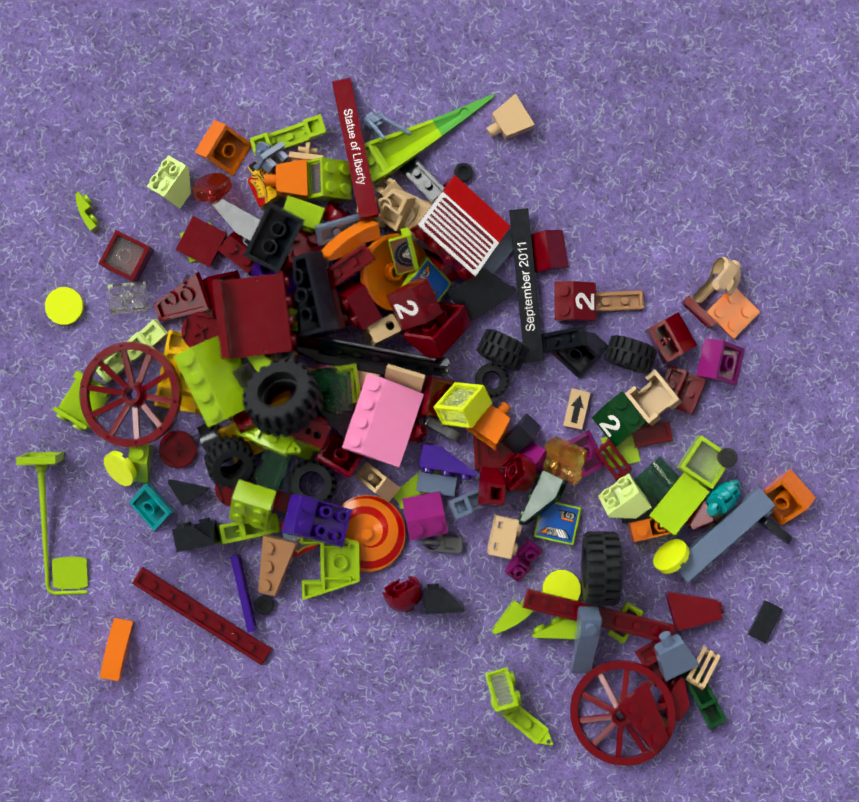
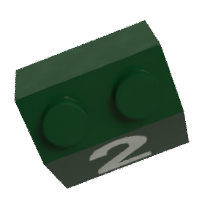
[592,391,647,447]

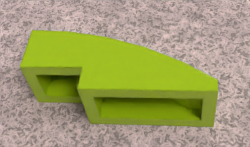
[216,513,280,545]
[491,588,533,634]

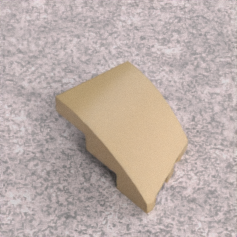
[373,188,431,241]

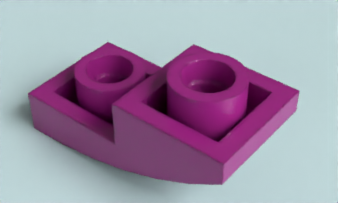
[505,539,543,582]

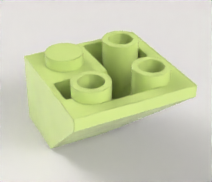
[147,155,191,209]
[598,473,651,519]

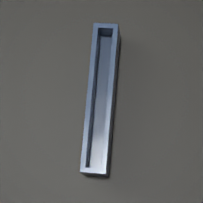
[678,487,775,582]

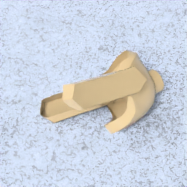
[692,257,741,303]

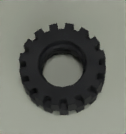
[474,363,509,398]

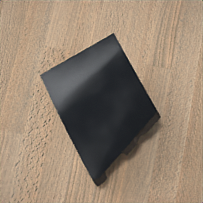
[447,267,517,321]

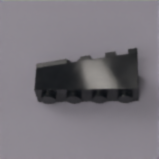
[292,251,340,338]

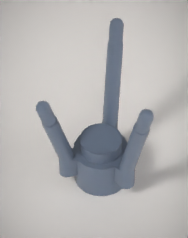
[363,111,411,140]

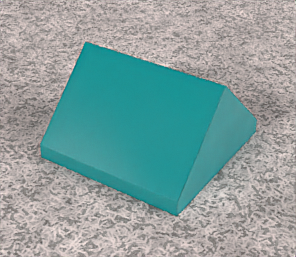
[129,483,176,531]

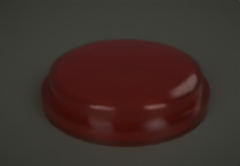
[192,173,232,202]

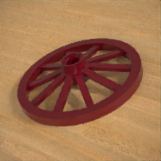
[79,342,182,447]
[570,660,676,766]

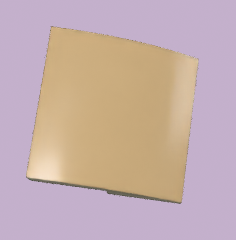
[384,364,425,393]

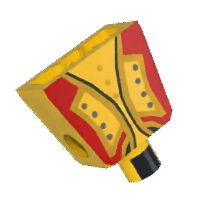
[247,161,281,210]

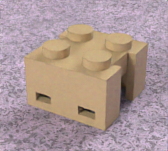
[625,370,682,426]
[487,514,522,559]

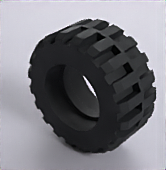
[243,360,323,437]
[581,531,623,606]

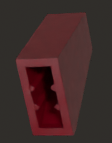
[665,591,724,631]

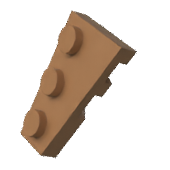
[258,535,300,596]

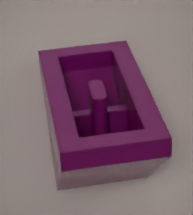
[518,442,558,473]

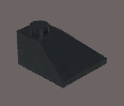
[551,332,608,378]
[424,583,465,614]

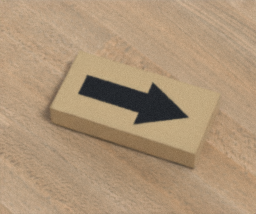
[563,388,590,430]

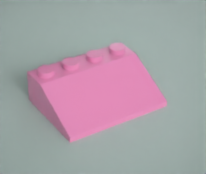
[342,373,424,467]

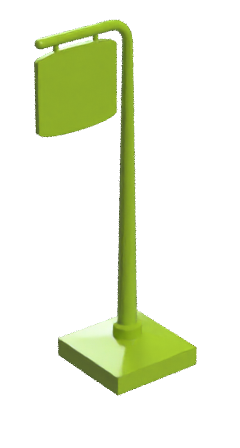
[16,452,88,595]

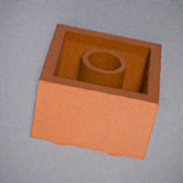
[195,120,251,176]
[763,469,816,526]

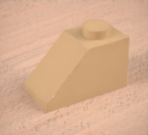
[355,461,400,503]

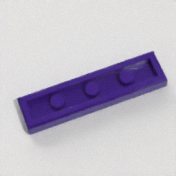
[230,554,257,632]

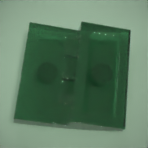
[634,456,680,504]

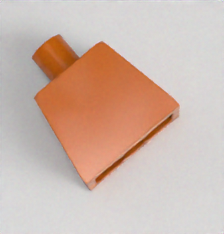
[264,159,308,200]
[466,402,511,451]

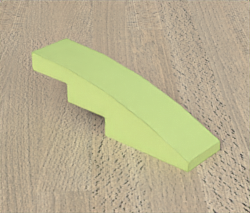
[96,319,168,383]

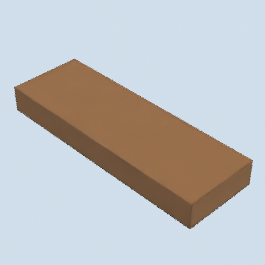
[596,290,644,312]

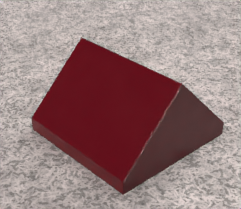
[531,230,569,273]

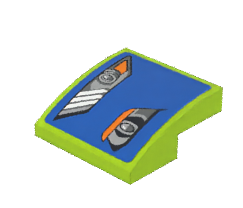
[401,257,451,302]
[534,502,582,545]

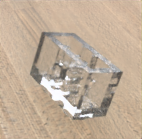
[106,281,150,315]

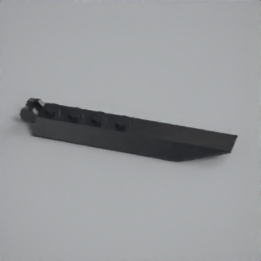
[293,331,450,383]

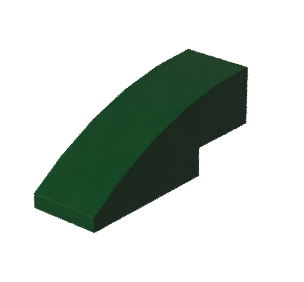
[682,667,727,731]

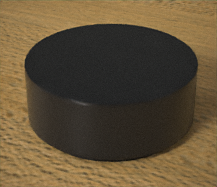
[454,163,473,183]
[717,448,738,468]
[255,595,274,615]

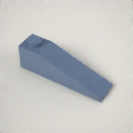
[571,606,602,673]

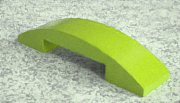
[249,114,327,157]

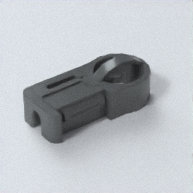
[424,416,462,443]
[423,534,463,553]

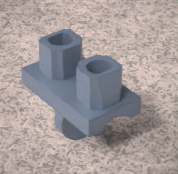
[253,141,289,174]

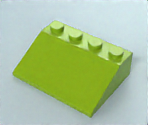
[173,335,250,427]

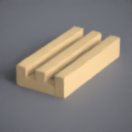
[686,646,721,690]

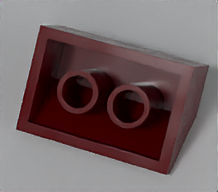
[403,302,471,358]

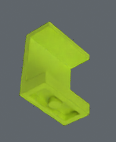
[53,370,111,431]

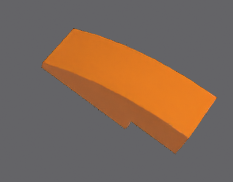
[321,218,380,261]
[99,618,134,681]

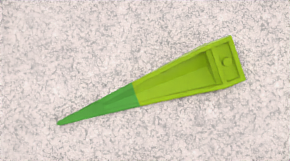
[364,94,494,184]

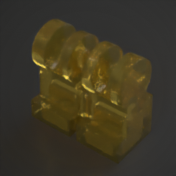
[543,436,587,485]

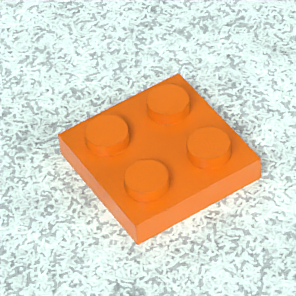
[706,288,760,339]

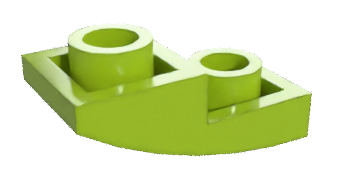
[75,192,100,233]

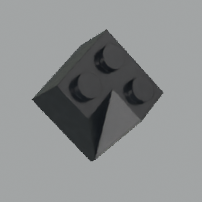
[172,517,220,553]

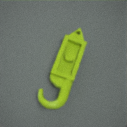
[235,424,302,457]
[490,692,553,745]

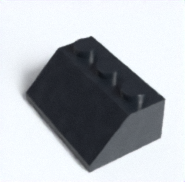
[243,202,305,273]

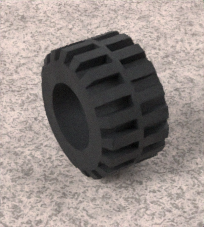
[476,329,529,371]
[604,335,658,374]
[204,435,257,489]
[287,460,337,502]

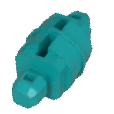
[706,479,741,516]

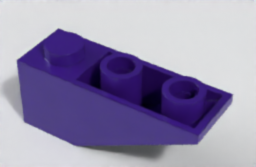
[419,444,477,480]

